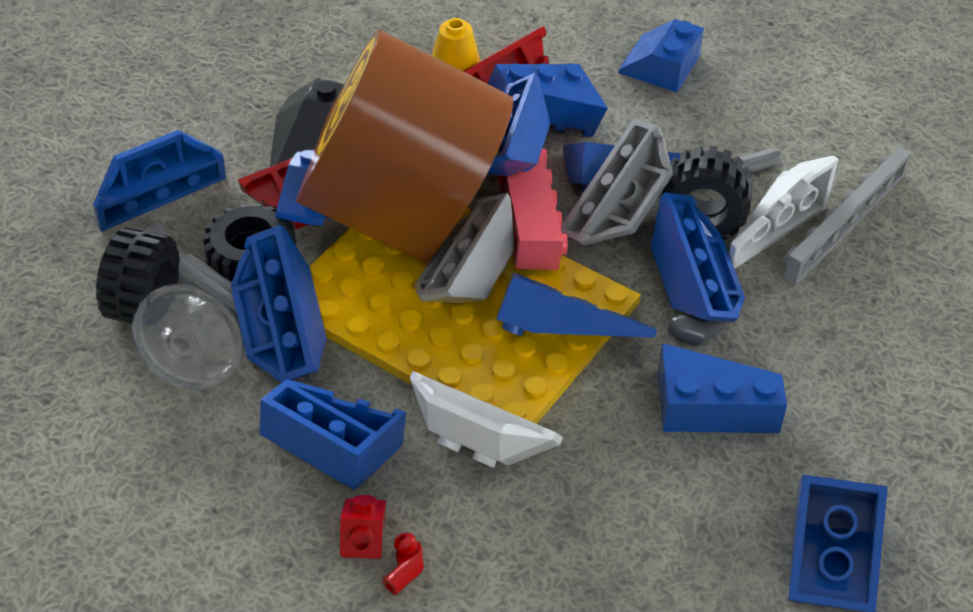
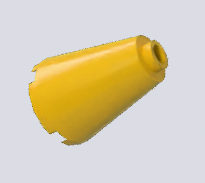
[432,18,481,71]

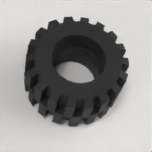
[661,146,753,240]
[203,204,296,281]
[96,227,180,328]

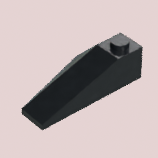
[270,78,344,167]

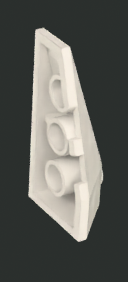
[729,155,839,269]

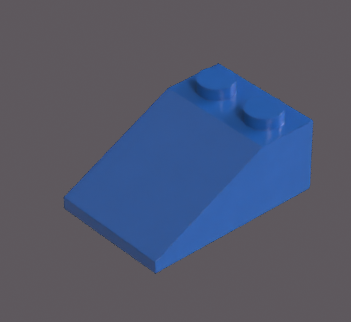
[788,474,888,612]

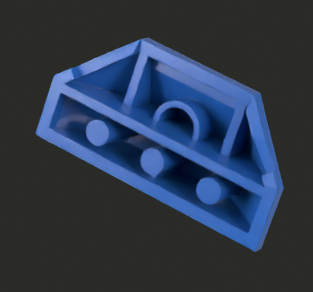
[487,73,550,176]
[93,130,226,232]
[651,192,745,322]
[231,225,327,382]

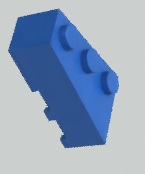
[487,63,608,137]
[657,343,787,433]
[260,379,406,490]

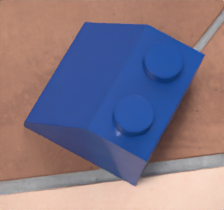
[618,19,704,92]

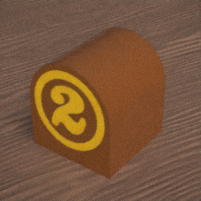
[295,28,513,265]

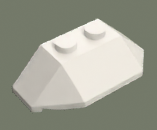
[410,371,563,468]

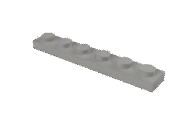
[783,147,912,286]

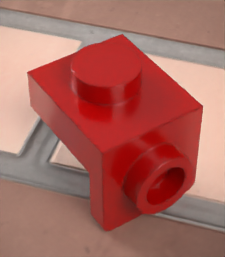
[340,495,387,559]

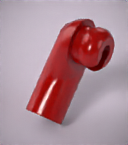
[382,532,424,596]

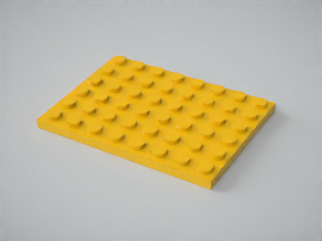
[309,208,641,424]

